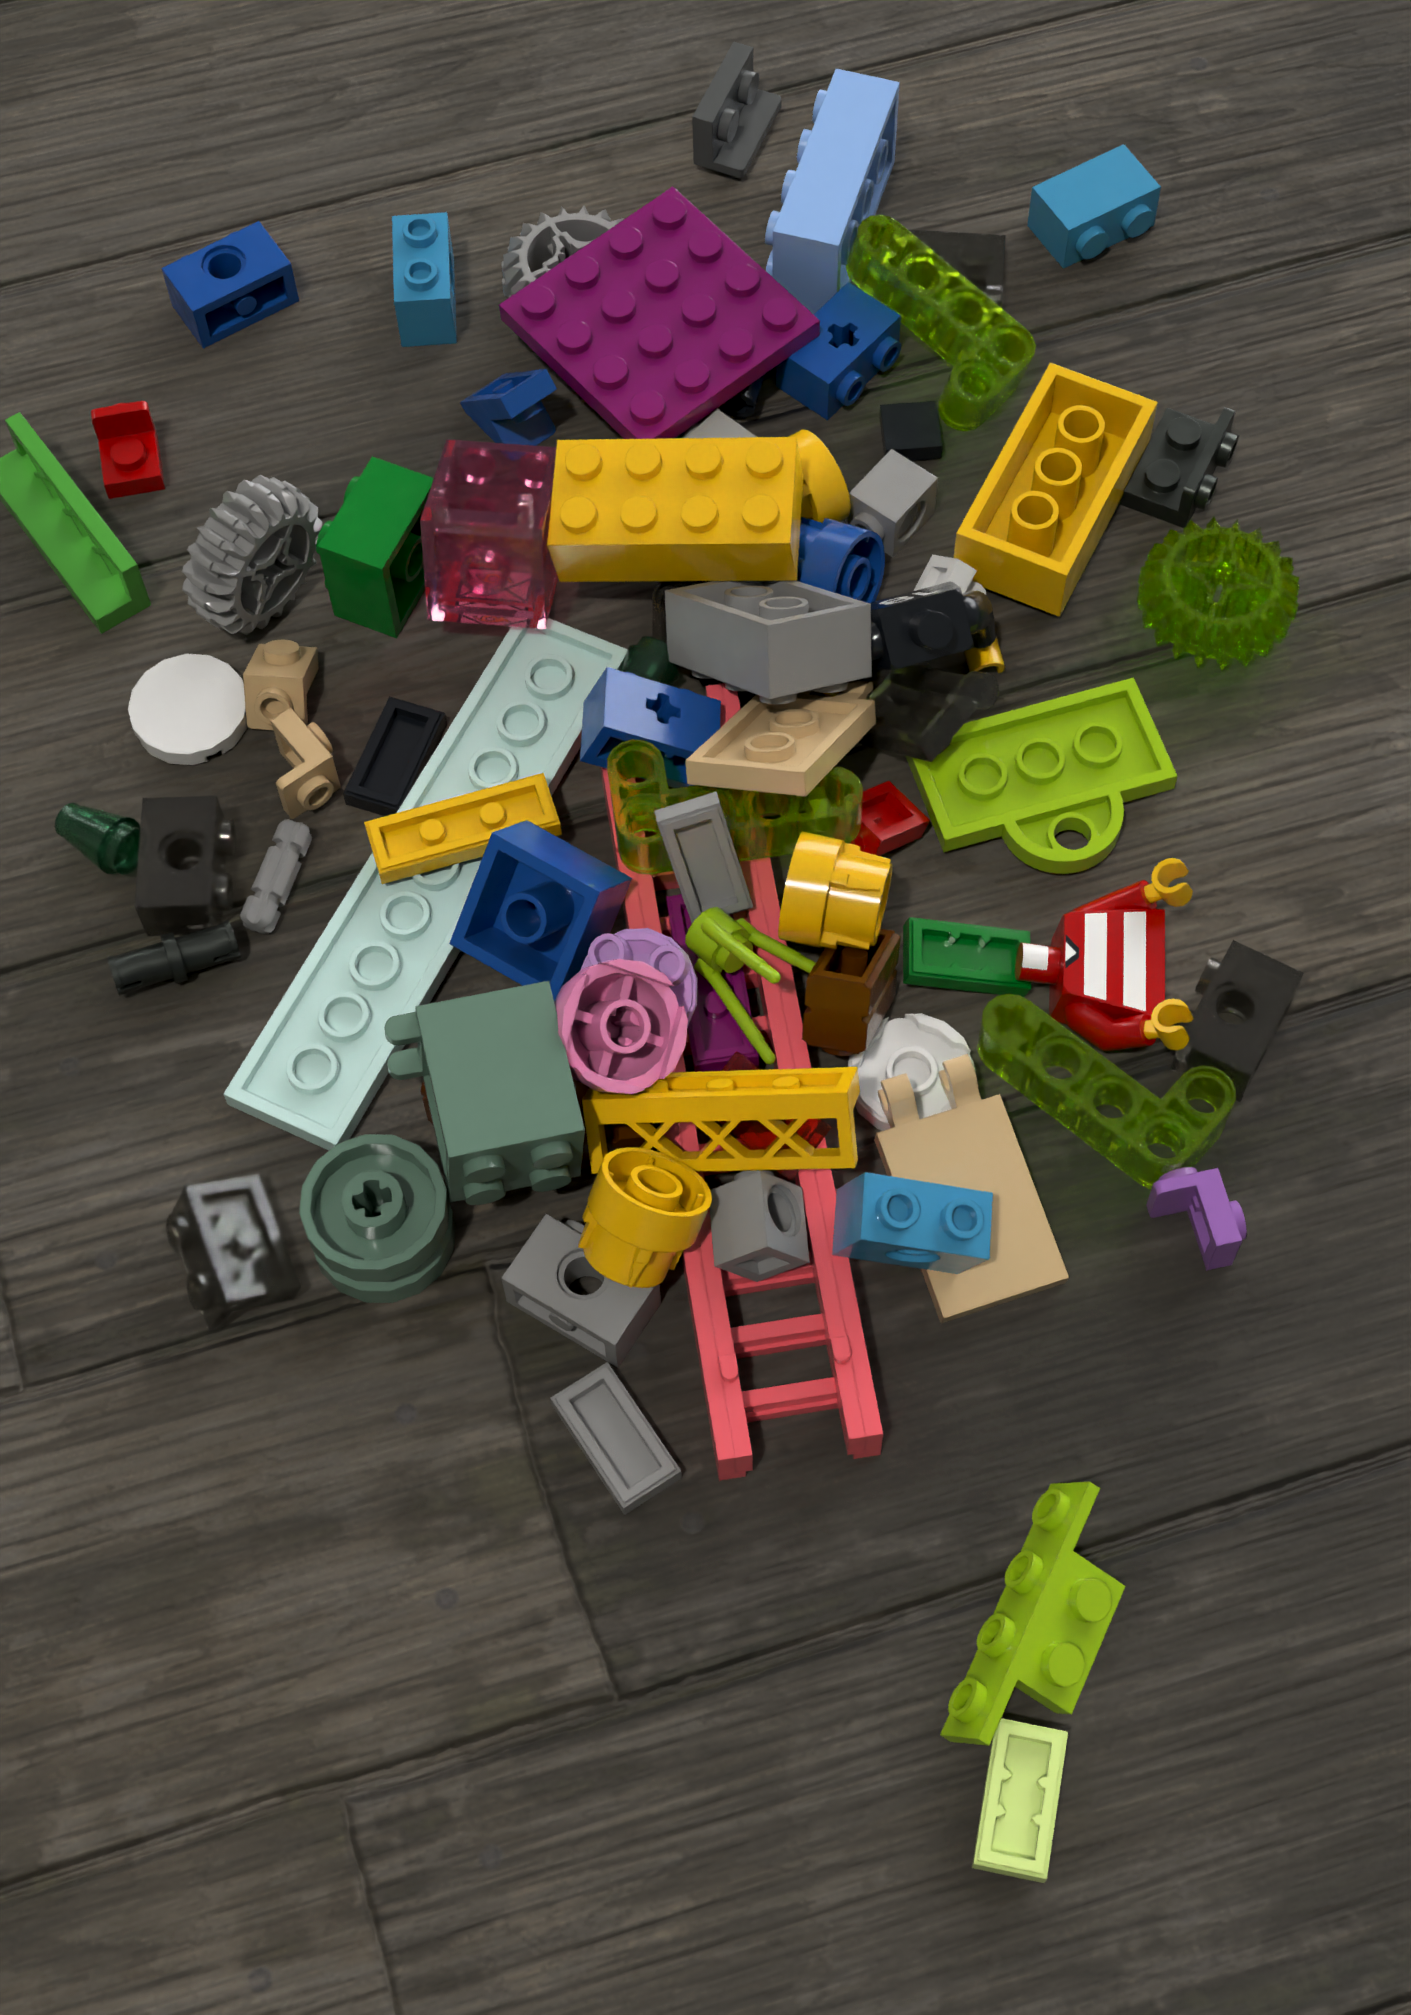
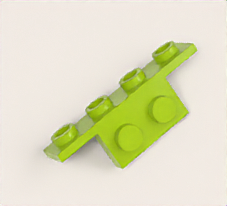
[940,1481,1125,1746]

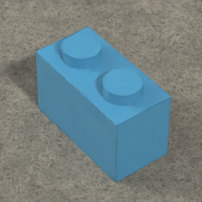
[1027,144,1161,269]

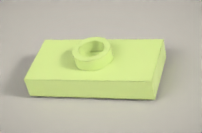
[972,1718,1068,1883]

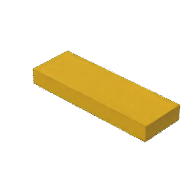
[364,773,562,884]

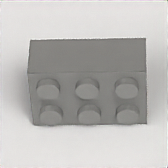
[665,581,872,704]

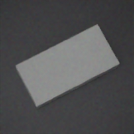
[655,791,753,923]
[550,1362,682,1515]

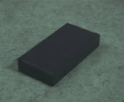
[343,696,447,816]

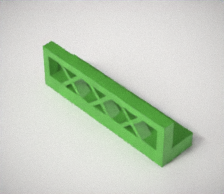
[0,412,151,634]

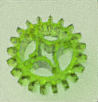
[1137,516,1300,670]

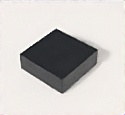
[879,401,943,461]

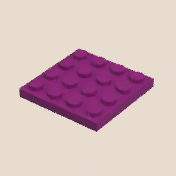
[499,186,820,439]

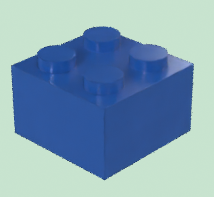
[449,820,632,1001]

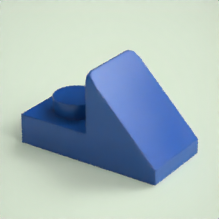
[460,369,557,458]

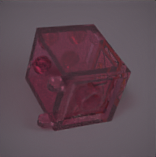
[420,439,558,629]

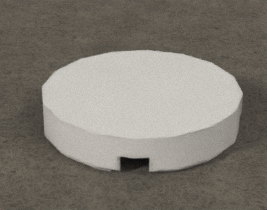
[128,654,248,765]
[848,1013,975,1131]

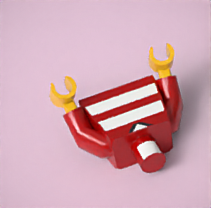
[1015,858,1194,1051]

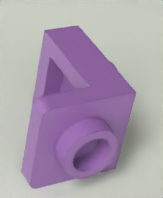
[1146,1167,1247,1271]

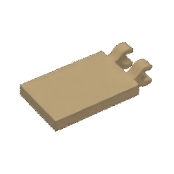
[685,680,876,796]
[874,1054,1069,1324]

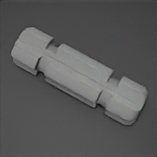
[240,819,312,934]

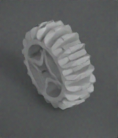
[502,205,624,299]
[182,475,323,635]

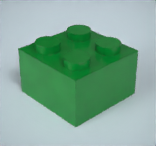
[316,456,448,639]

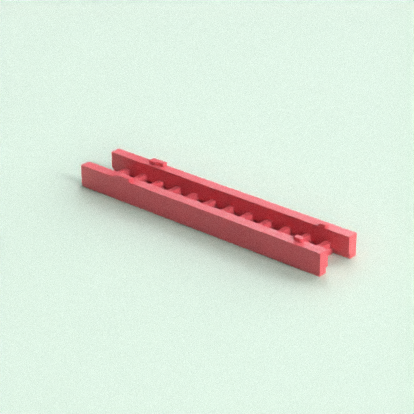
[600,683,883,1481]

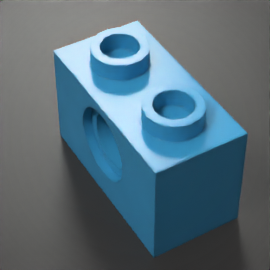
[392,212,457,347]
[832,1172,993,1274]

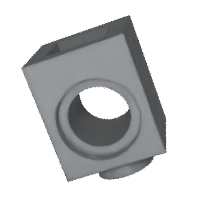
[847,449,938,557]
[709,1170,810,1282]

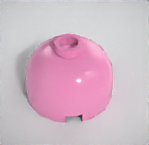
[554,959,688,1094]

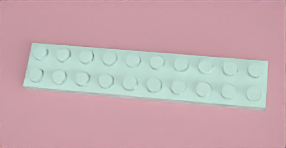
[223,610,630,1150]

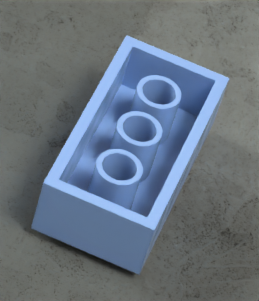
[765,69,900,315]

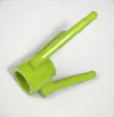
[685,907,816,1065]

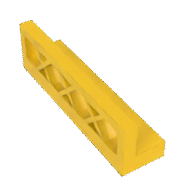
[582,1067,860,1174]

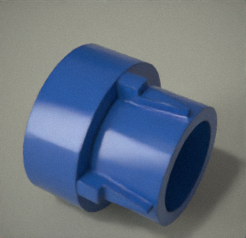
[797,517,885,603]

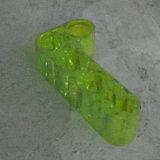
[846,214,1036,431]
[607,739,863,874]
[977,994,1236,1189]

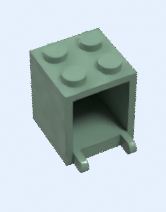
[384,981,585,1205]

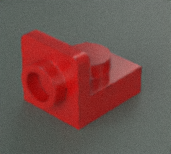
[91,401,165,499]
[823,781,930,856]

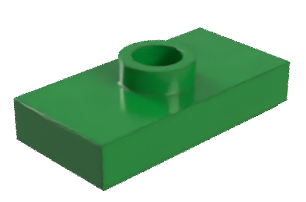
[903,917,1031,997]

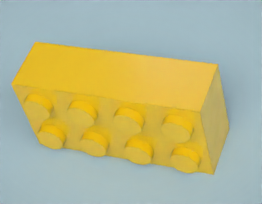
[954,363,1158,617]
[547,437,803,582]

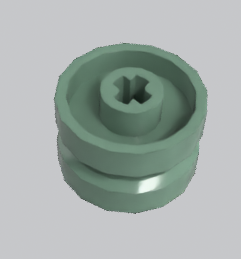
[299,1134,456,1303]

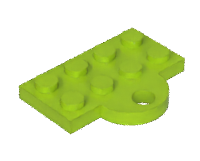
[904,677,1178,874]

